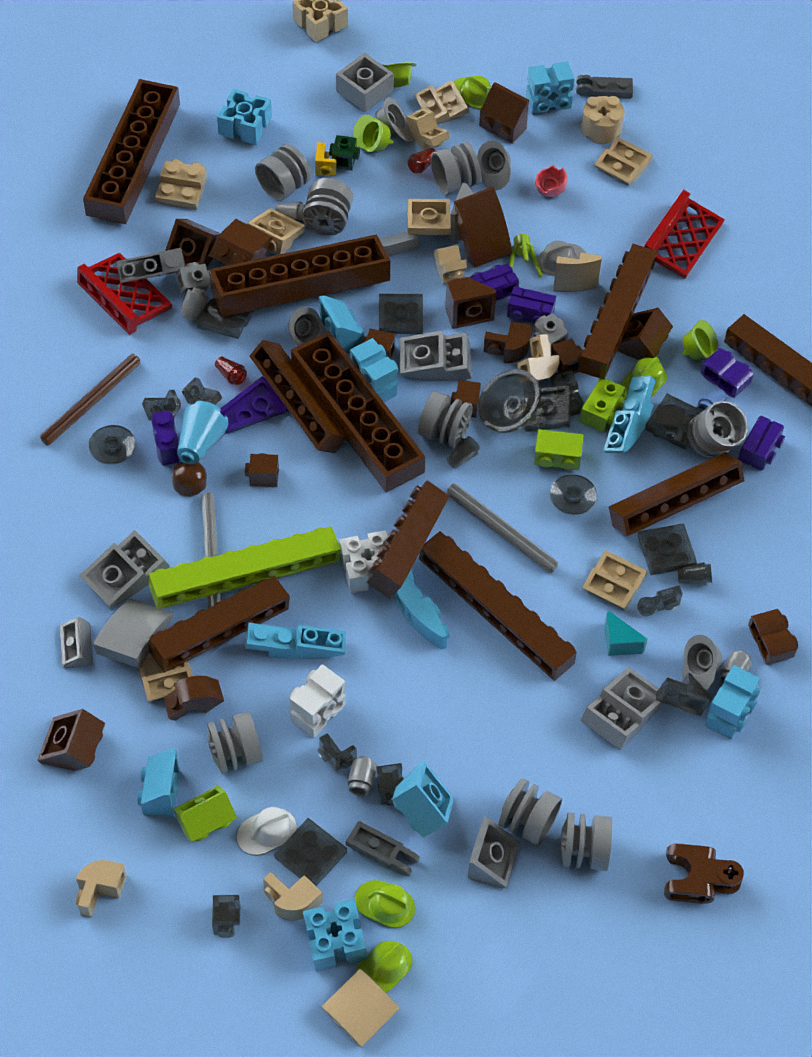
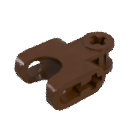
[664,843,744,904]

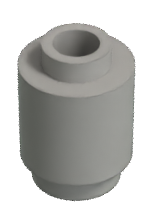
[181,287,209,321]
[719,650,752,683]
[347,756,377,796]

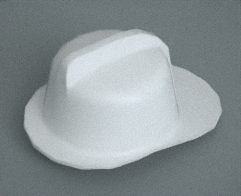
[237,807,297,855]

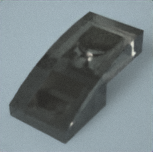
[550,370,584,417]

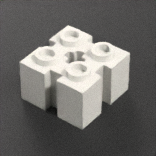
[339,530,388,594]
[289,664,346,738]

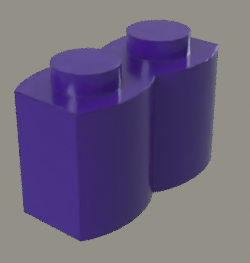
[700,348,754,398]
[151,410,180,466]

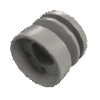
[431,142,481,195]
[255,144,311,201]
[302,178,353,235]
[418,391,473,449]
[687,401,748,459]
[207,711,263,774]
[498,778,563,846]
[560,813,612,871]

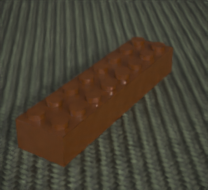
[83,79,180,224]
[209,234,390,317]
[291,331,426,492]

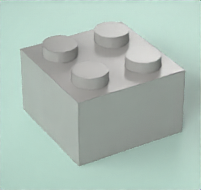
[336,53,394,112]

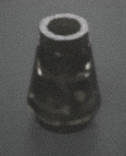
[446,436,480,469]
[677,562,712,585]

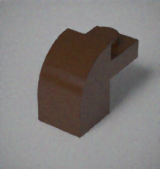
[483,322,533,363]
[163,676,224,721]

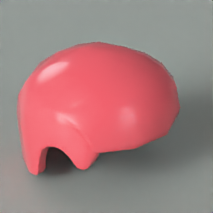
[535,165,568,197]

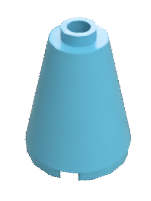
[177,401,229,464]

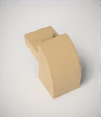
[406,108,450,150]
[434,245,467,283]
[517,334,559,385]
[76,860,127,917]
[263,872,323,920]

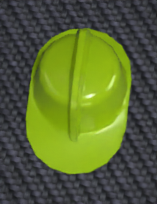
[383,62,417,87]
[454,75,491,109]
[353,115,394,152]
[681,320,718,360]
[621,356,667,398]
[354,880,415,928]
[356,941,413,993]

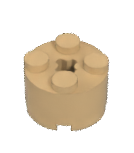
[581,96,625,144]

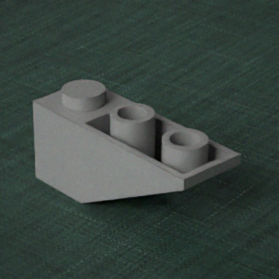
[116,248,185,283]

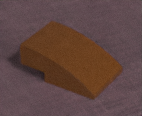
[454,187,512,268]

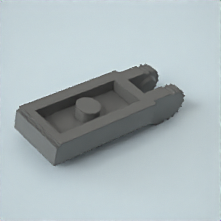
[576,74,633,99]
[345,821,420,877]

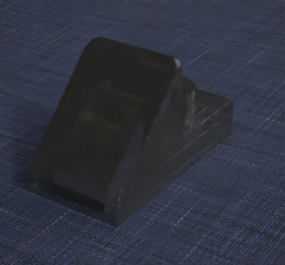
[656,673,712,716]

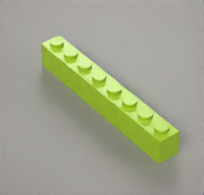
[149,526,341,610]

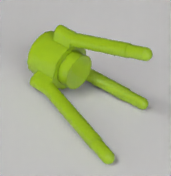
[509,234,543,278]

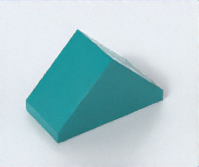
[604,611,648,656]

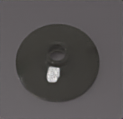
[89,425,135,464]
[550,474,597,515]

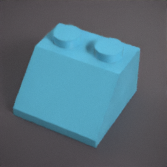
[319,295,364,353]
[137,748,180,817]
[392,761,454,838]

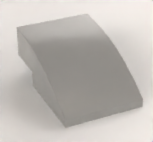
[400,331,472,381]
[79,530,170,608]
[93,599,174,669]
[581,667,668,750]

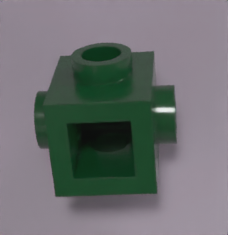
[329,135,360,171]

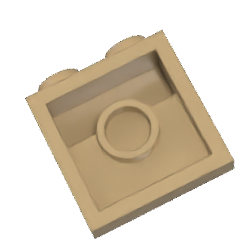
[155,159,207,210]
[407,199,451,235]
[247,208,306,255]

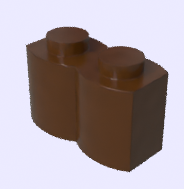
[748,609,798,665]

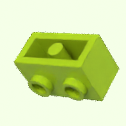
[580,379,626,432]
[534,429,584,470]
[173,785,237,842]

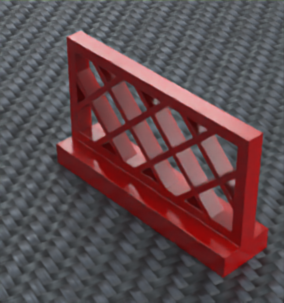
[644,189,725,279]
[77,252,172,335]

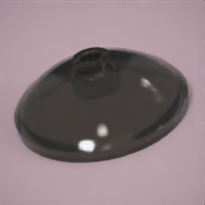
[478,369,541,433]

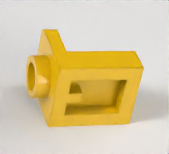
[315,142,336,176]

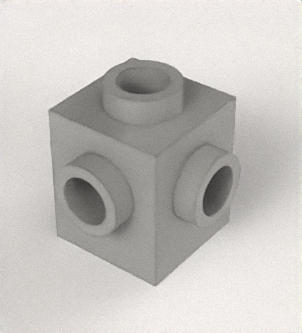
[176,262,210,295]
[533,313,568,352]

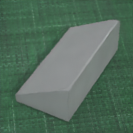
[379,232,419,256]
[60,617,93,668]

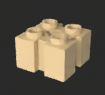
[292,0,348,42]

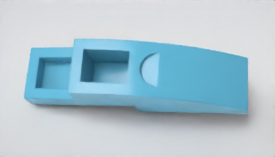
[603,376,656,453]
[394,570,450,649]
[245,623,346,659]

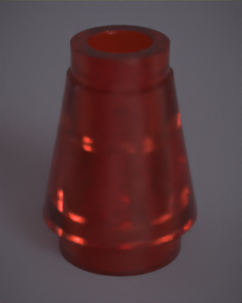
[407,148,436,173]
[215,356,247,385]

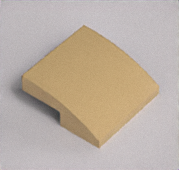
[414,80,470,124]
[594,137,653,185]
[553,253,602,292]
[582,550,647,610]
[139,653,193,702]
[321,969,400,1047]

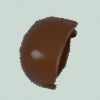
[172,462,207,496]

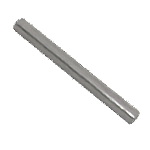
[447,483,558,573]
[201,492,221,608]

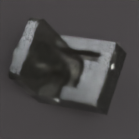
[182,377,222,405]
[142,390,181,421]
[318,733,357,771]

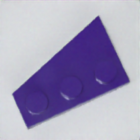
[220,376,289,434]

